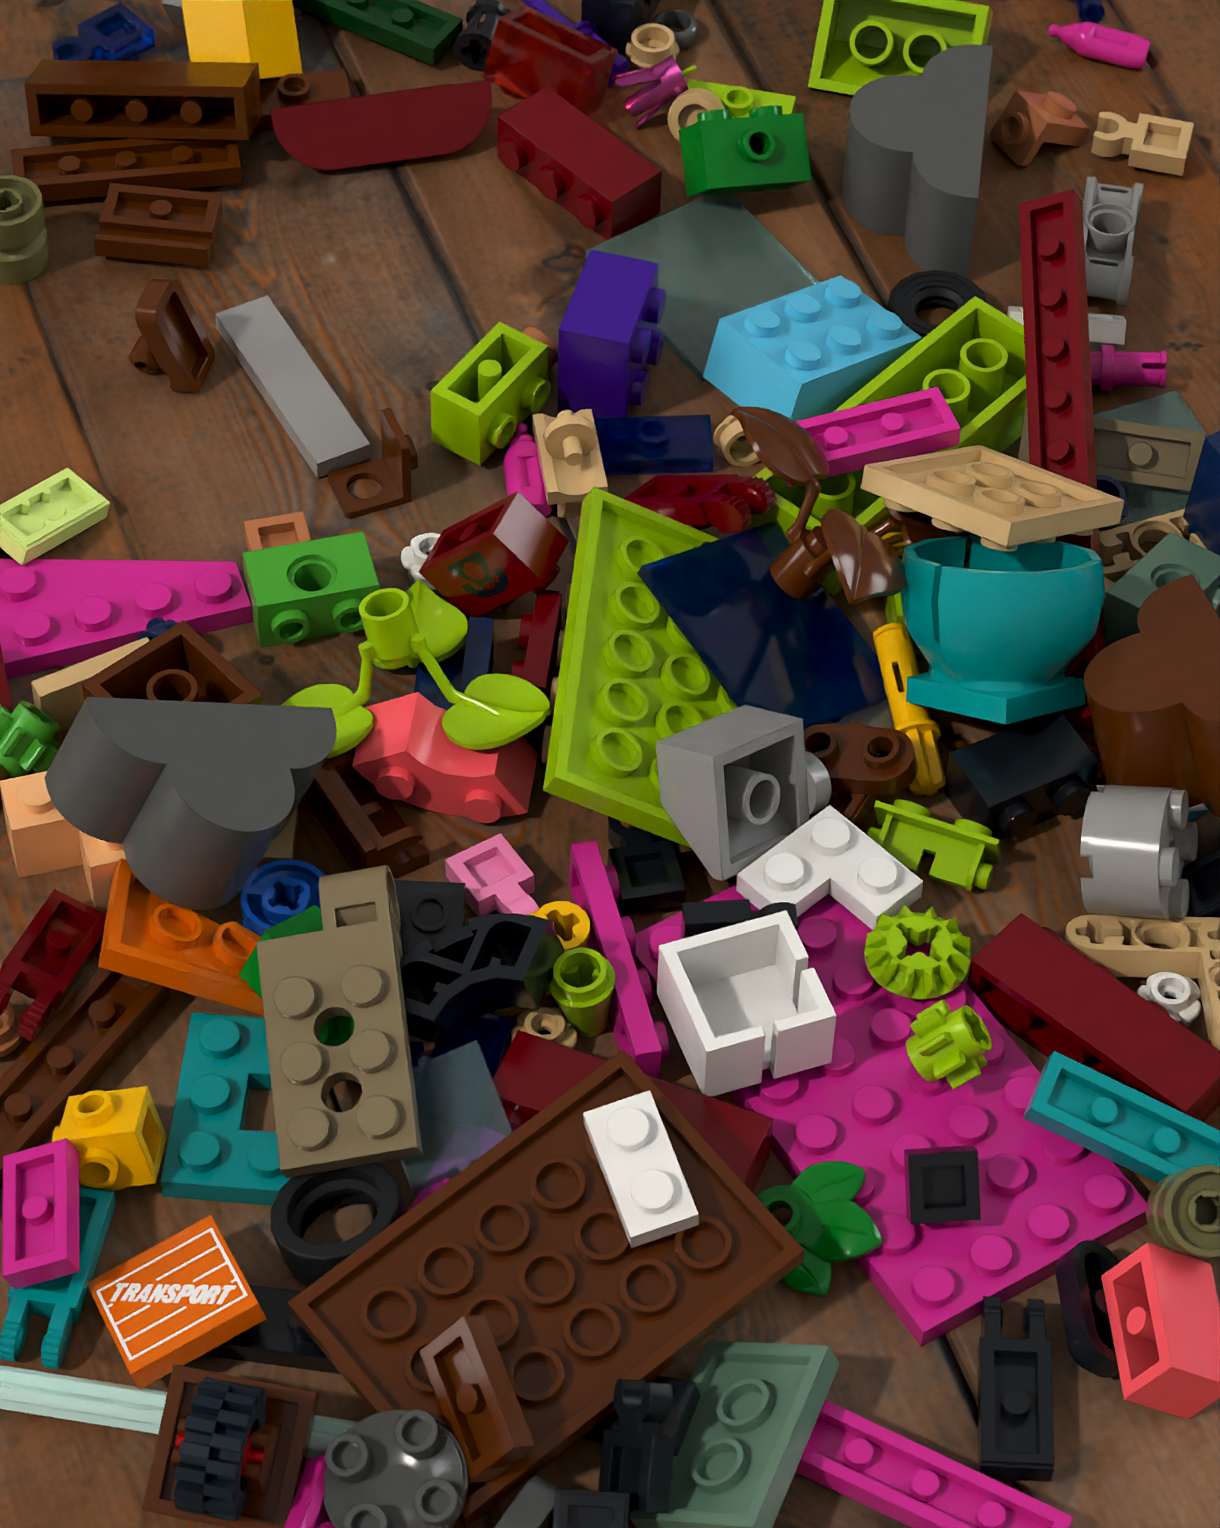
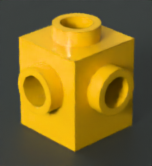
[52,1086,167,1191]

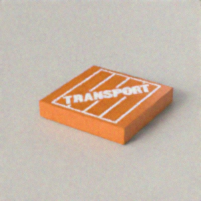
[87,1215,267,1390]

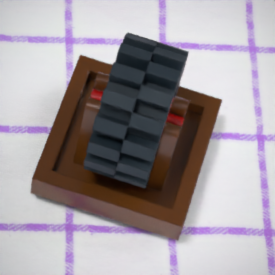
[142,1364,319,1528]

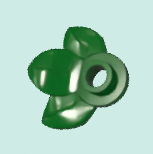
[756,1161,883,1296]

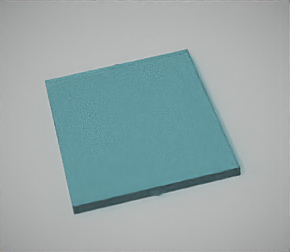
[585,194,819,381]

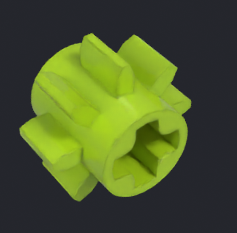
[906,999,992,1090]

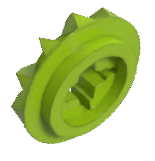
[864,905,971,999]

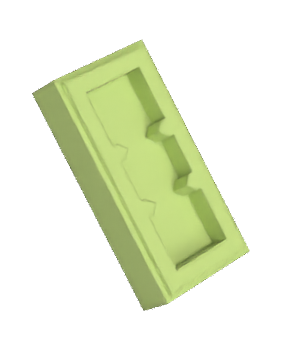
[0,467,110,566]

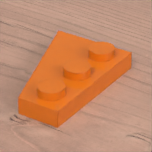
[98,858,264,1016]

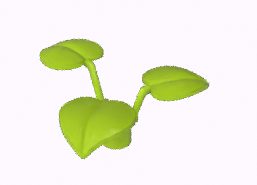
[281,580,551,759]

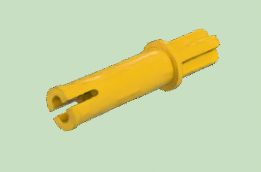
[872,623,946,796]

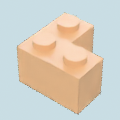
[0,771,127,913]

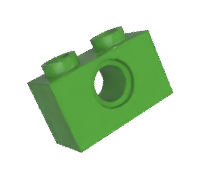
[242,531,380,648]

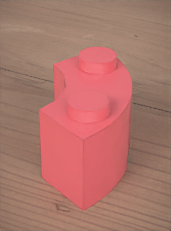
[352,692,538,823]

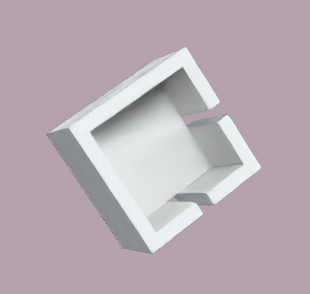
[657,910,837,1097]

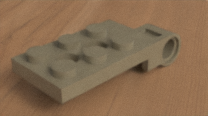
[256,865,423,1178]

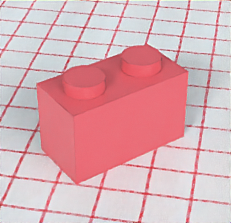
[1101,1242,1220,1419]

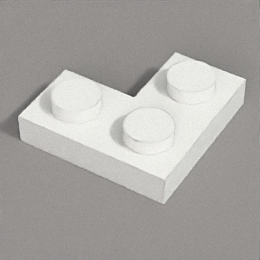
[736,805,923,930]

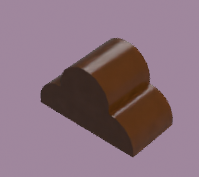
[1084,574,1220,818]

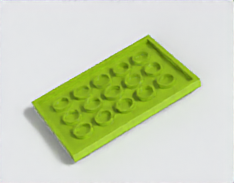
[543,487,810,849]

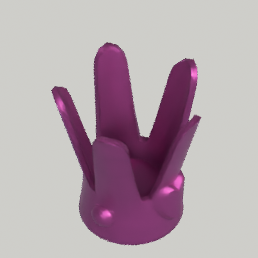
[611,54,697,129]

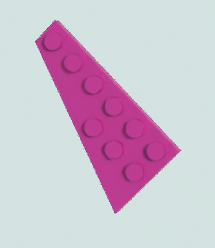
[0,559,253,679]

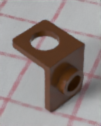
[328,408,418,519]

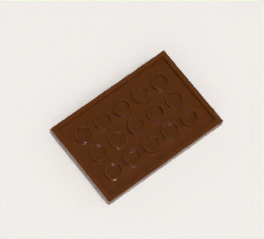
[287,1049,805,1526]

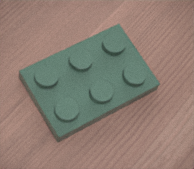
[629,1341,840,1528]

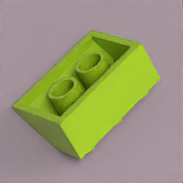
[808,0,993,96]

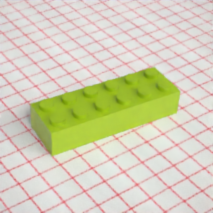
[741,296,1027,595]

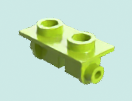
[867,799,1001,892]

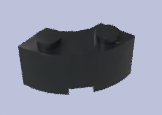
[400,913,564,1049]

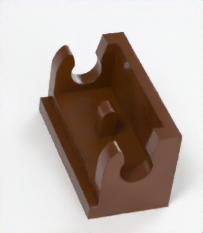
[306,747,430,880]

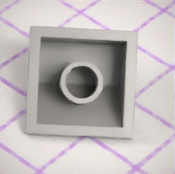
[656,705,809,881]

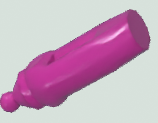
[1048,21,1151,69]
[503,422,554,517]

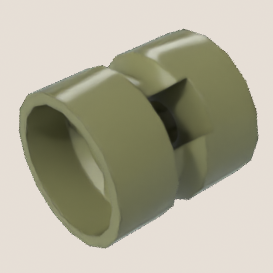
[0,175,49,285]
[1146,1164,1220,1259]

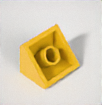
[181,0,302,80]

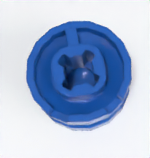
[240,859,326,936]

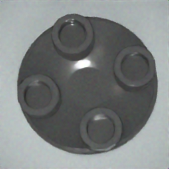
[324,1409,468,1528]

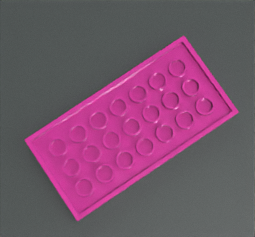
[632,885,1147,1347]

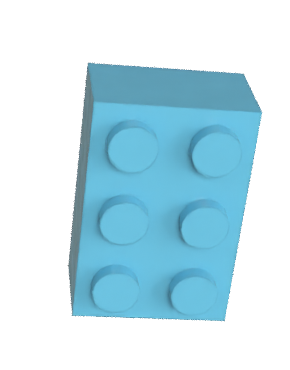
[703,275,922,421]

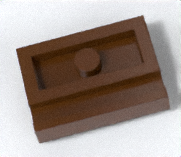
[94,183,223,267]

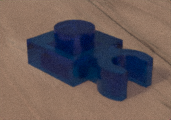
[52,2,155,61]

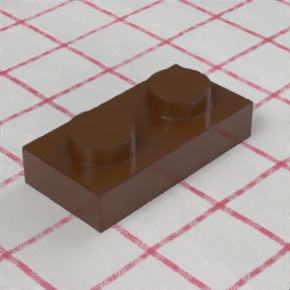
[419,1315,536,1483]

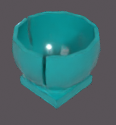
[900,535,1105,725]

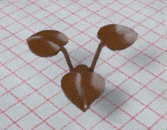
[729,406,969,605]

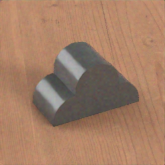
[842,44,993,279]
[44,697,337,910]

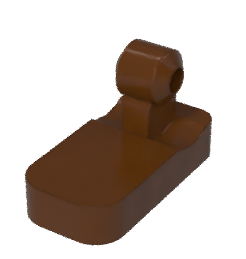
[129,279,215,393]

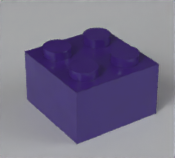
[558,249,667,427]

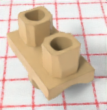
[532,409,608,518]

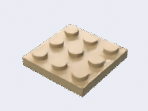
[861,445,1124,552]

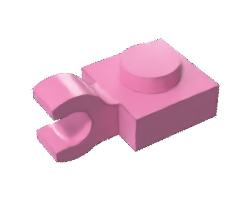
[445,833,539,916]

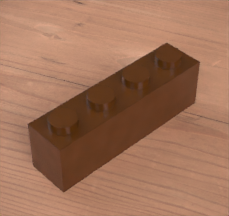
[24,59,263,140]

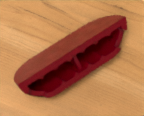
[270,80,492,170]

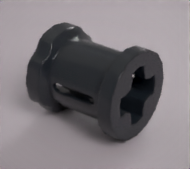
[453,0,515,72]

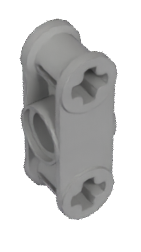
[1083,176,1144,307]

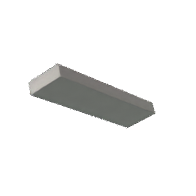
[215,295,371,478]

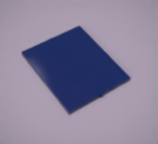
[637,521,888,730]

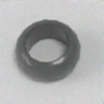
[651,9,699,50]

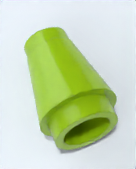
[549,947,615,1037]

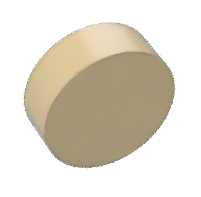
[668,88,724,142]

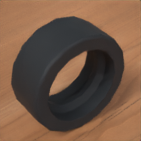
[271,1163,407,1287]

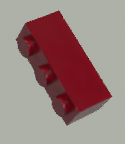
[497,86,662,244]

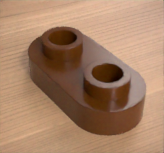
[804,724,918,796]

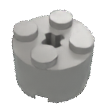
[1080,785,1198,919]

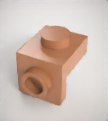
[990,90,1090,167]

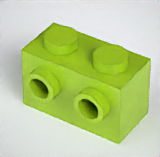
[430,321,551,466]

